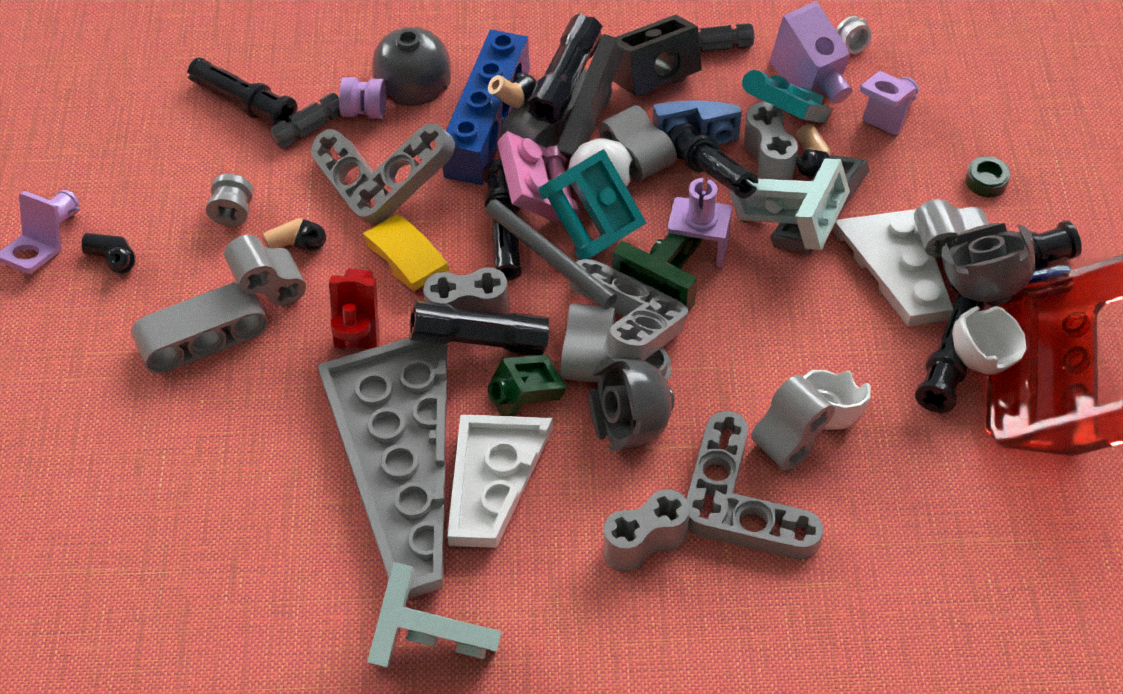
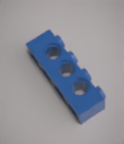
[442,29,530,186]

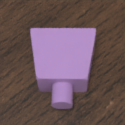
[769,1,852,104]

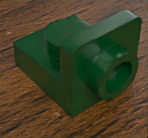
[487,355,567,417]

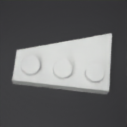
[832,209,953,326]
[447,414,553,548]

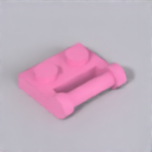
[497,131,580,224]

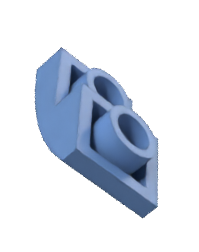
[652,100,742,144]

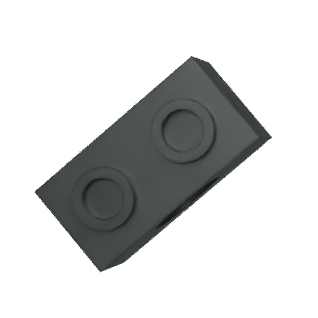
[614,14,702,96]

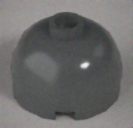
[372,27,452,106]
[942,223,1035,305]
[589,357,674,451]

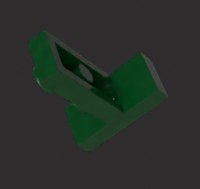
[612,233,704,313]

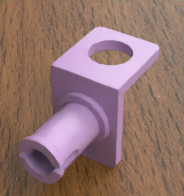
[860,71,919,136]
[668,178,733,268]
[0,190,80,274]

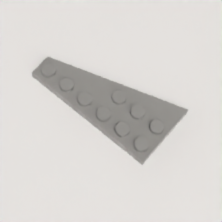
[317,338,448,599]

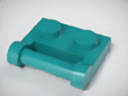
[742,70,833,123]
[537,149,647,260]

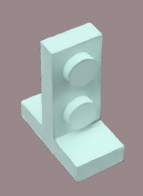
[729,158,850,250]
[367,562,502,667]

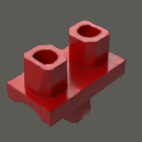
[329,269,380,350]

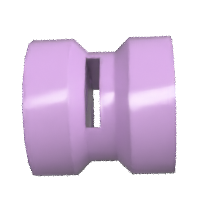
[339,77,386,119]

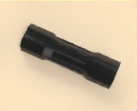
[528,14,603,124]
[409,300,549,355]

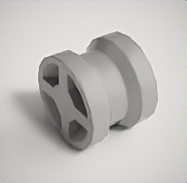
[206,174,254,226]

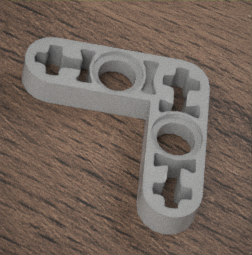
[311,123,455,224]
[569,259,688,360]
[687,411,823,559]

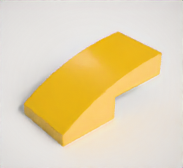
[363,213,450,291]

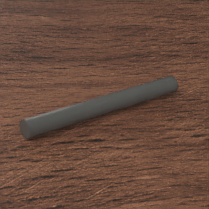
[486,199,617,309]

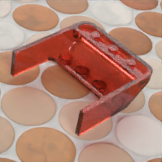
[986,254,1123,456]

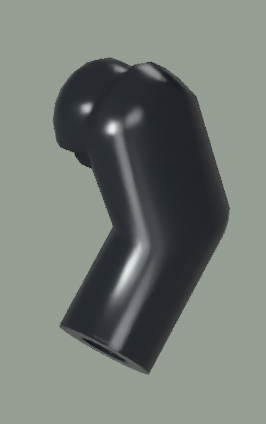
[82,233,136,274]

